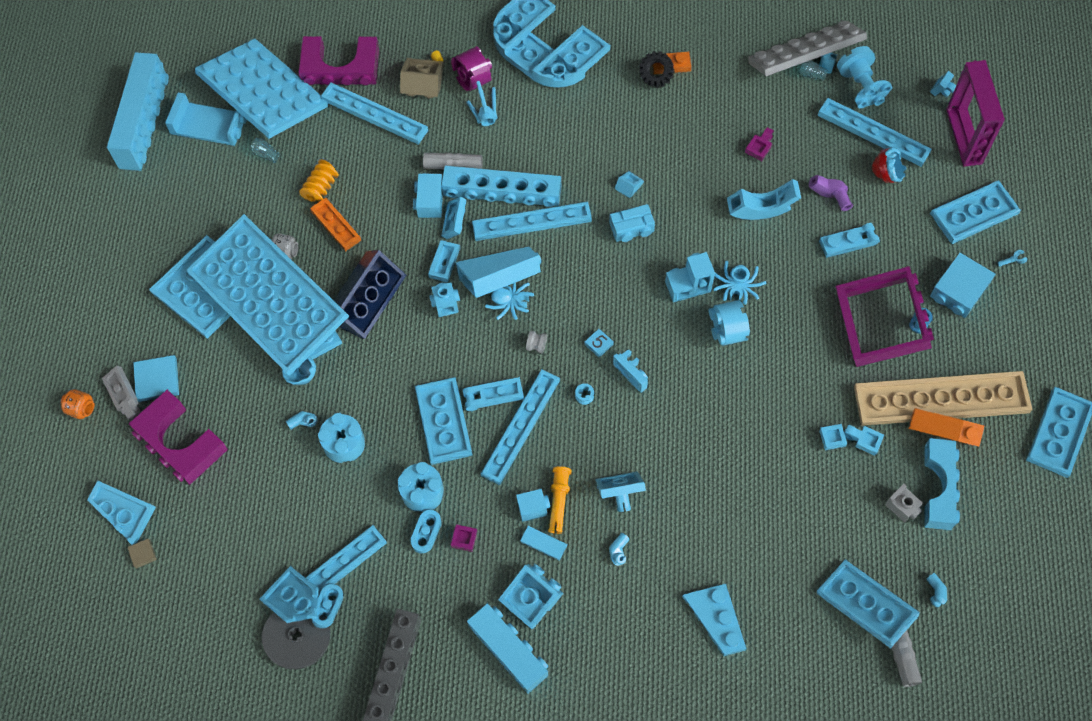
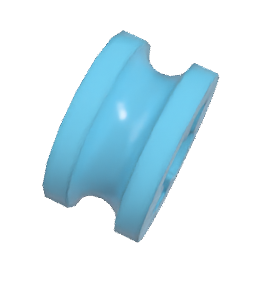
[575,383,594,405]

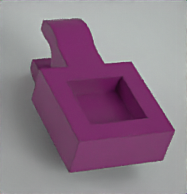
[745,127,774,161]

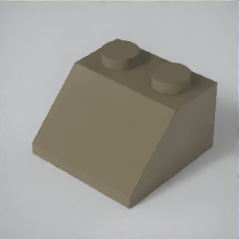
[400,58,444,98]

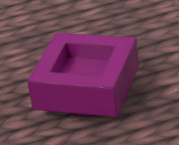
[451,525,478,552]

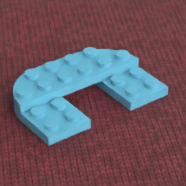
[493,0,610,87]

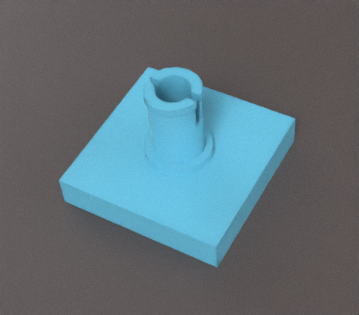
[595,471,646,512]

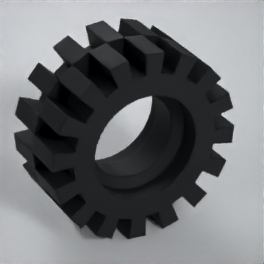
[639,51,675,88]

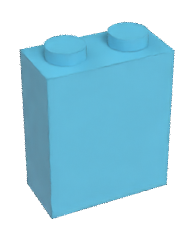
[930,253,996,318]

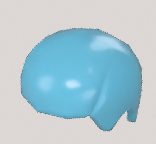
[282,356,316,385]

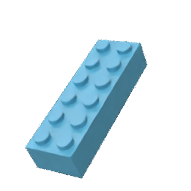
[107,52,169,171]

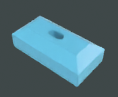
[428,240,460,282]

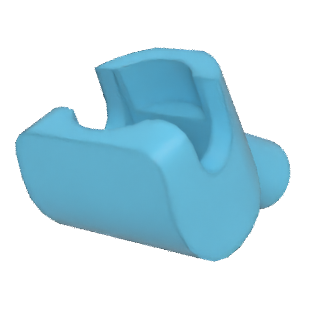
[819,53,837,74]

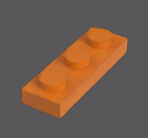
[310,198,361,252]

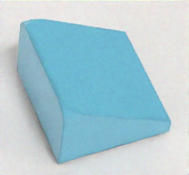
[615,171,644,198]

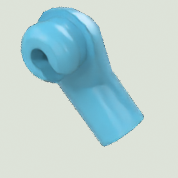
[286,411,317,430]

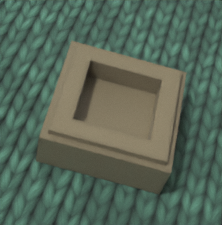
[127,539,157,569]

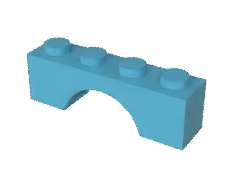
[924,438,960,530]

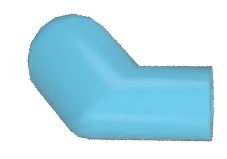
[609,533,629,565]
[926,573,947,607]

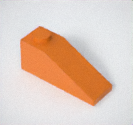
[909,408,984,447]

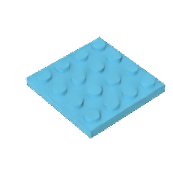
[149,235,230,339]

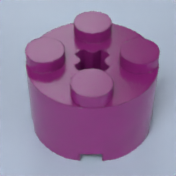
[451,46,492,91]

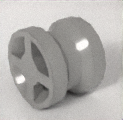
[526,330,547,354]

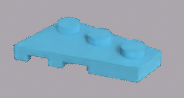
[87,481,156,545]
[682,584,746,656]

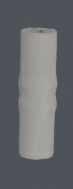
[423,152,483,170]
[891,630,922,687]

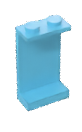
[165,92,247,146]

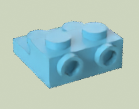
[498,564,563,629]

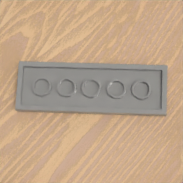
[748,21,867,76]

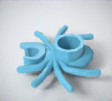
[713,260,767,305]
[485,282,534,320]

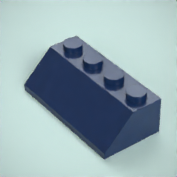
[333,250,406,339]

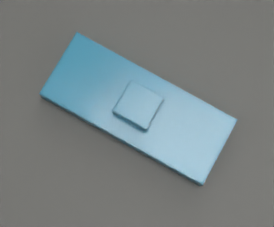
[520,526,567,561]

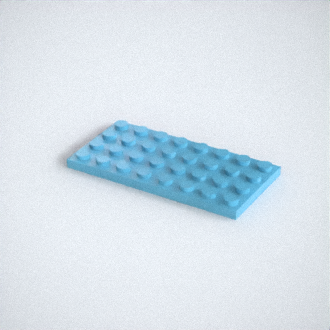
[186,214,349,375]

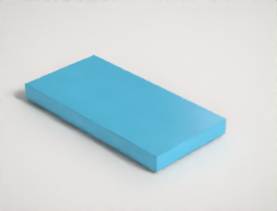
[930,180,1021,244]
[415,377,473,465]
[1026,387,1092,478]
[817,560,919,648]

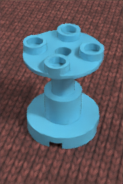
[837,46,892,109]

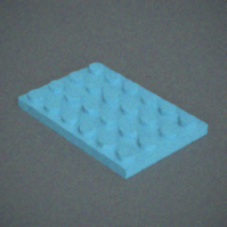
[195,39,328,139]

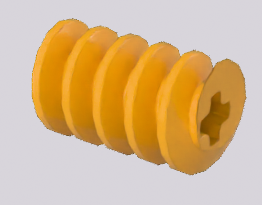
[299,159,339,202]

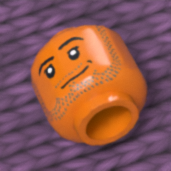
[61,389,94,419]

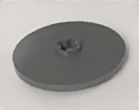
[262,613,331,670]

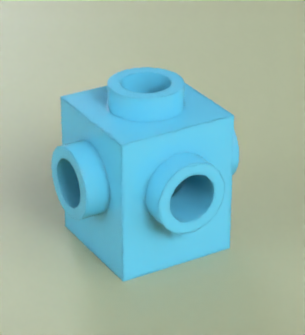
[429,282,460,317]

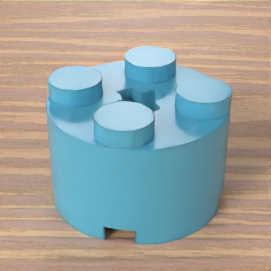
[709,300,750,346]
[318,413,365,463]
[398,462,444,513]

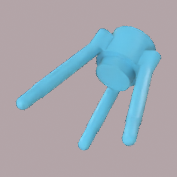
[467,81,497,126]

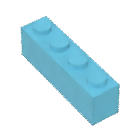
[467,603,548,694]

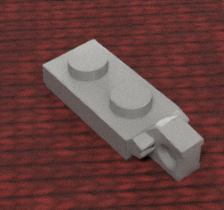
[102,365,141,420]

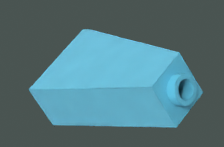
[456,247,541,298]

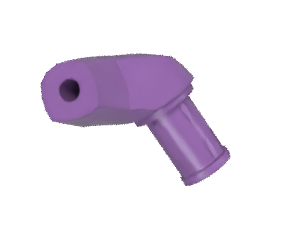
[809,175,853,211]

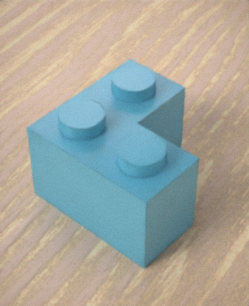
[665,252,715,302]

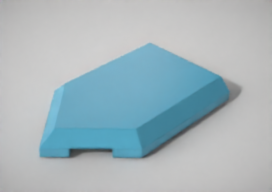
[259,566,318,623]

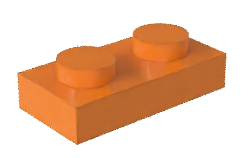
[653,52,691,74]

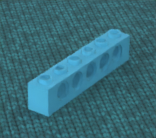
[441,166,562,207]

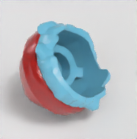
[872,148,907,183]

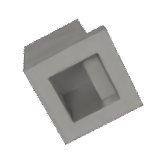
[885,484,923,523]

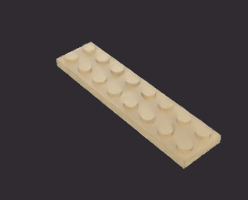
[854,371,1032,426]

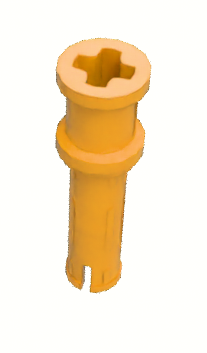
[548,466,572,534]

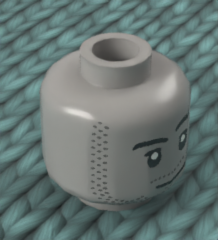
[270,233,298,259]

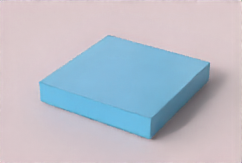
[134,355,179,402]

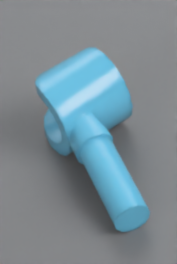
[997,250,1028,267]

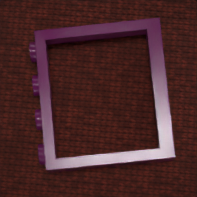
[946,60,1005,167]
[836,266,934,367]

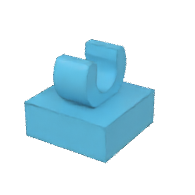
[929,71,956,97]

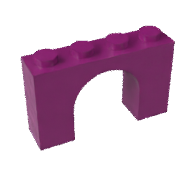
[299,36,379,85]
[129,389,228,485]

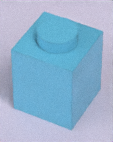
[516,489,550,522]

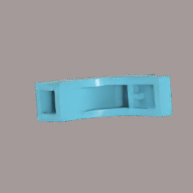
[727,179,801,220]

